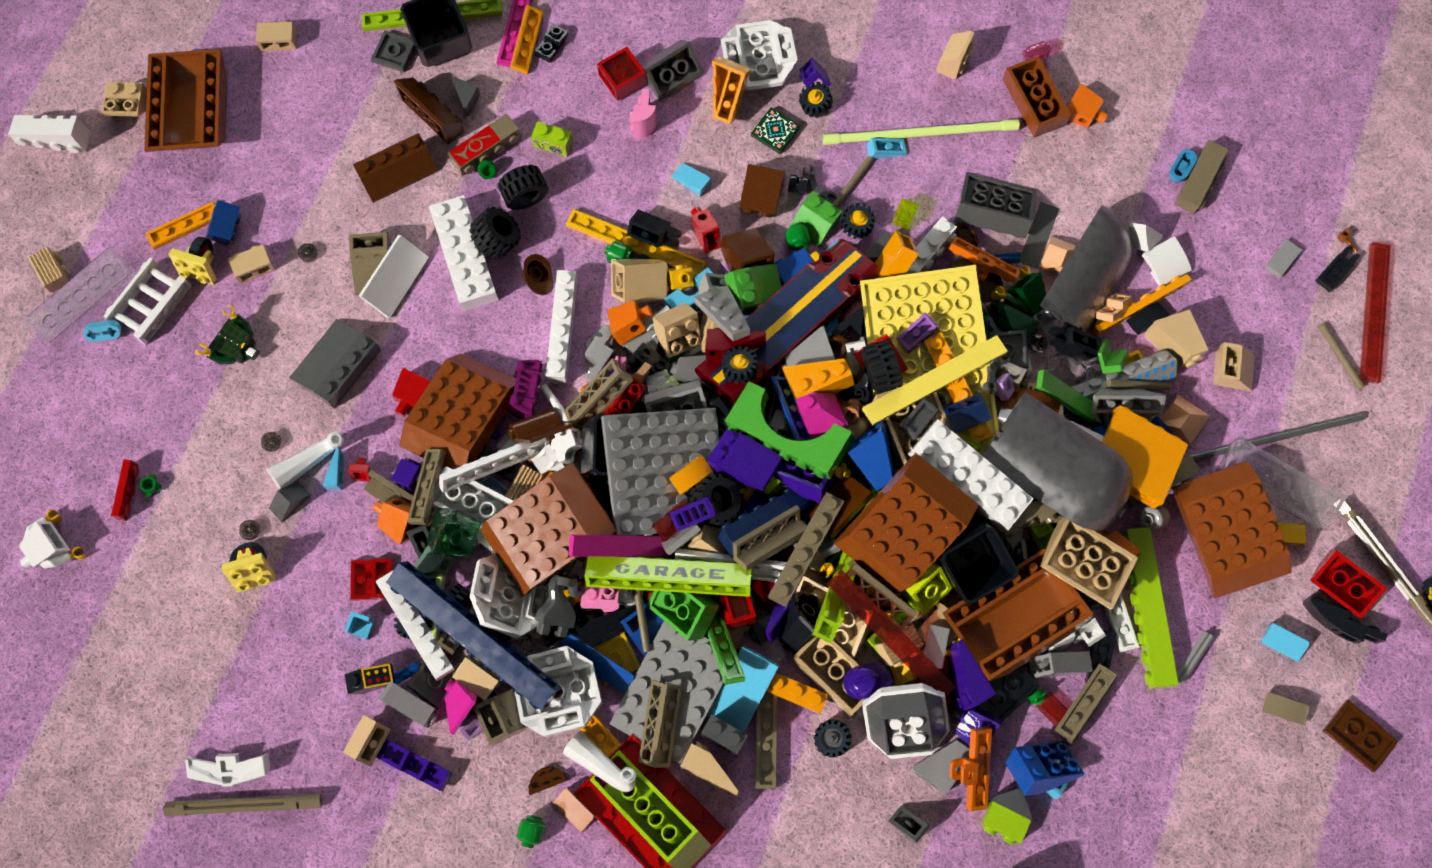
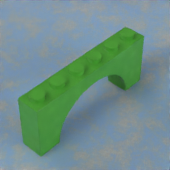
[725,381,854,480]

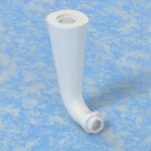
[266,431,344,489]
[563,731,637,792]

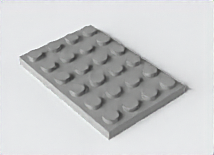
[610,621,738,764]

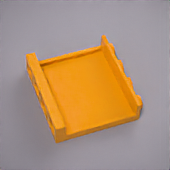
[1102,405,1188,509]

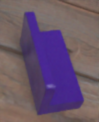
[799,57,831,88]

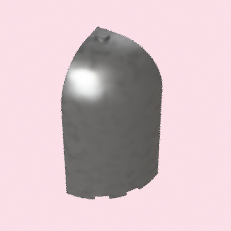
[1040,205,1132,333]
[982,392,1133,531]

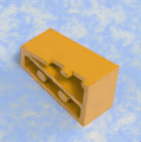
[712,56,751,124]
[782,359,854,399]

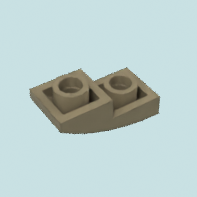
[1262,692,1310,726]

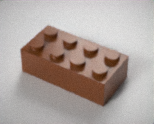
[1003,56,1071,137]

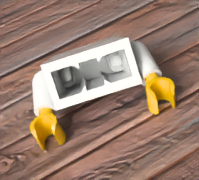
[20,509,86,569]

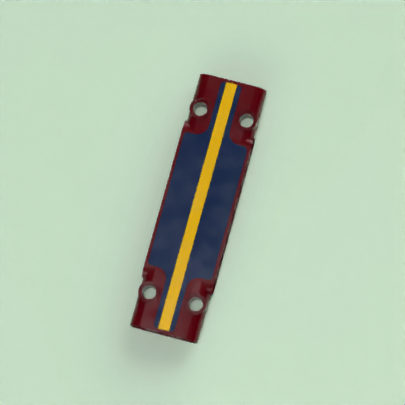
[695,239,880,405]

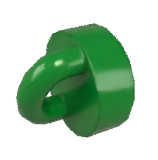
[477,160,496,179]

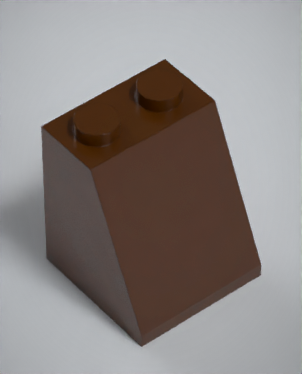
[739,164,785,218]
[721,228,775,272]

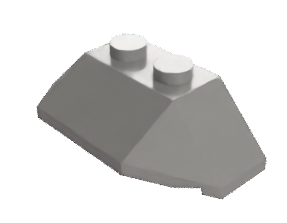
[1091,388,1166,427]

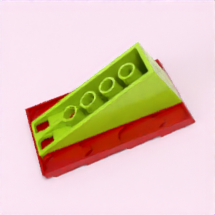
[574,734,728,868]

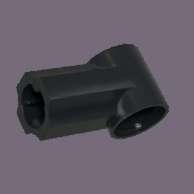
[708,394,732,432]

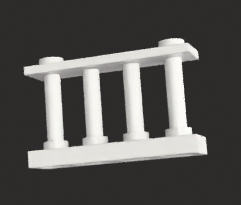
[103,258,192,345]

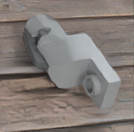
[585,324,616,382]

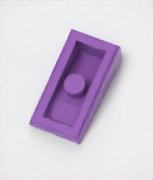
[896,312,940,353]

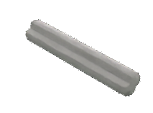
[1177,632,1214,684]

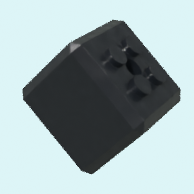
[400,0,472,67]
[581,414,608,481]
[937,516,1019,604]

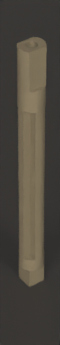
[1336,499,1432,629]
[163,793,323,816]

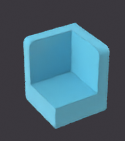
[344,611,375,640]

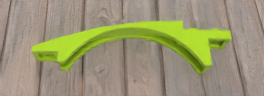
[812,487,880,644]

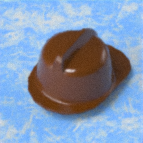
[522,254,554,295]

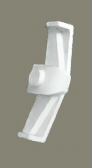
[185,753,270,787]

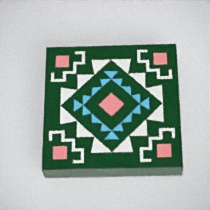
[751,107,800,154]

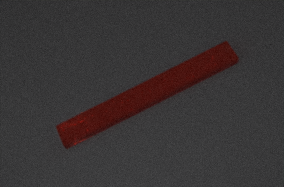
[1359,242,1391,384]
[827,569,956,697]

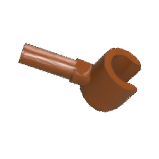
[1337,228,1358,253]

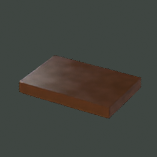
[804,475,874,539]
[1322,700,1398,772]

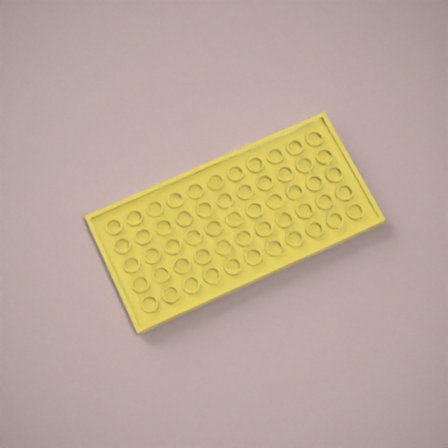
[860,265,999,476]

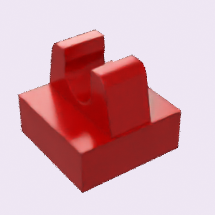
[348,458,371,482]

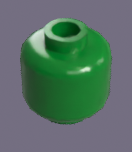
[785,223,811,251]
[605,240,633,264]
[516,815,546,848]

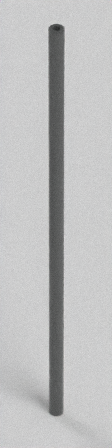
[1182,413,1364,461]

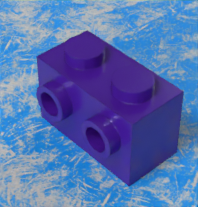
[391,459,421,495]

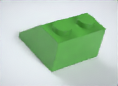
[790,191,842,247]

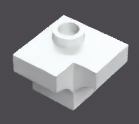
[551,427,582,465]
[531,444,564,479]
[1073,616,1106,647]

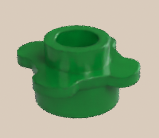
[139,475,162,497]
[1028,687,1048,705]

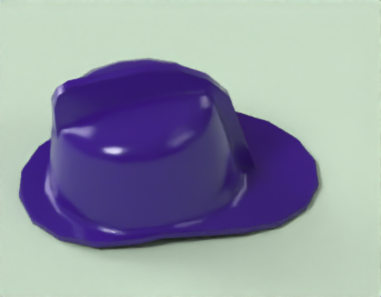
[843,662,892,700]

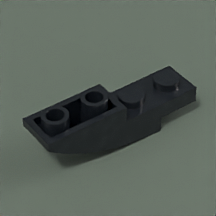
[1303,596,1387,644]

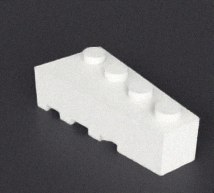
[8,115,92,153]

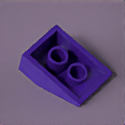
[707,429,783,491]
[773,452,836,504]
[946,640,996,711]

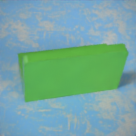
[1098,338,1129,374]

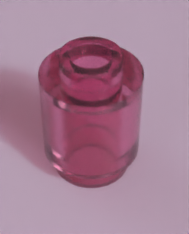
[1023,41,1051,61]

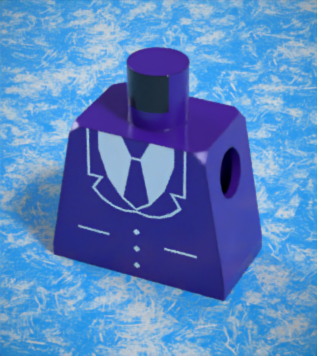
[950,706,1003,747]

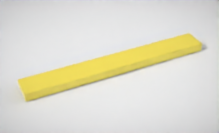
[862,335,1008,426]

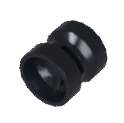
[788,174,809,195]

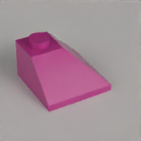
[795,392,849,440]
[444,679,477,735]

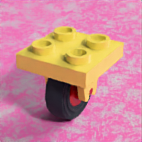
[169,237,217,285]
[222,542,276,593]

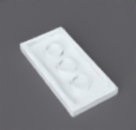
[359,235,429,318]

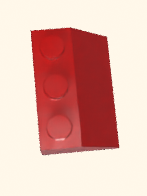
[1310,549,1388,619]

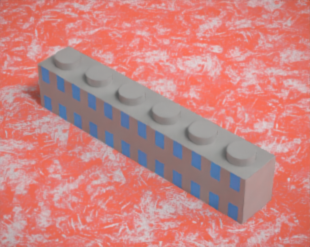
[1068,349,1177,417]

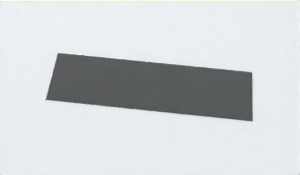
[1020,202,1059,269]

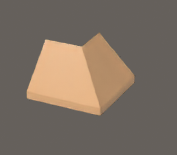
[1039,236,1076,275]
[1157,395,1210,446]

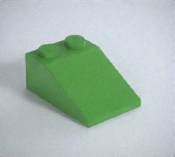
[724,264,782,310]
[647,591,720,641]

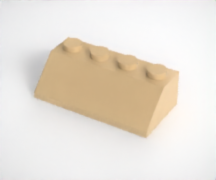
[792,636,865,717]

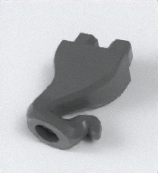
[535,574,584,638]

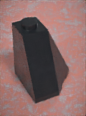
[780,590,821,655]

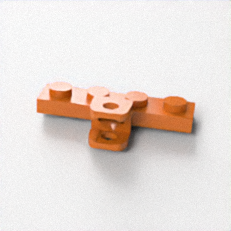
[949,236,1021,284]
[949,726,992,812]

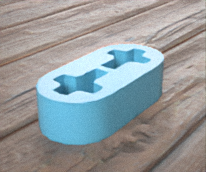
[83,320,122,342]

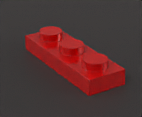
[111,459,139,521]

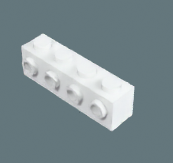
[905,216,957,275]

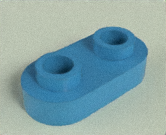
[1168,149,1197,183]

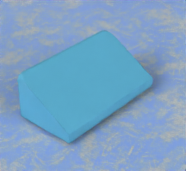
[1260,623,1310,662]

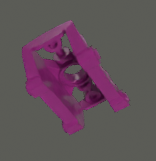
[507,360,543,419]

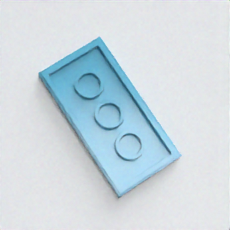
[707,645,779,733]

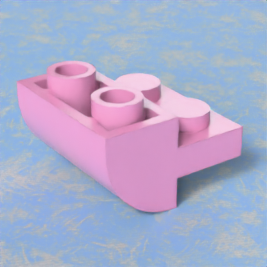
[630,89,657,139]
[580,580,622,612]

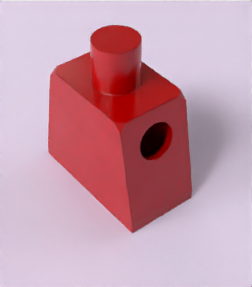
[691,207,721,254]
[392,368,431,417]

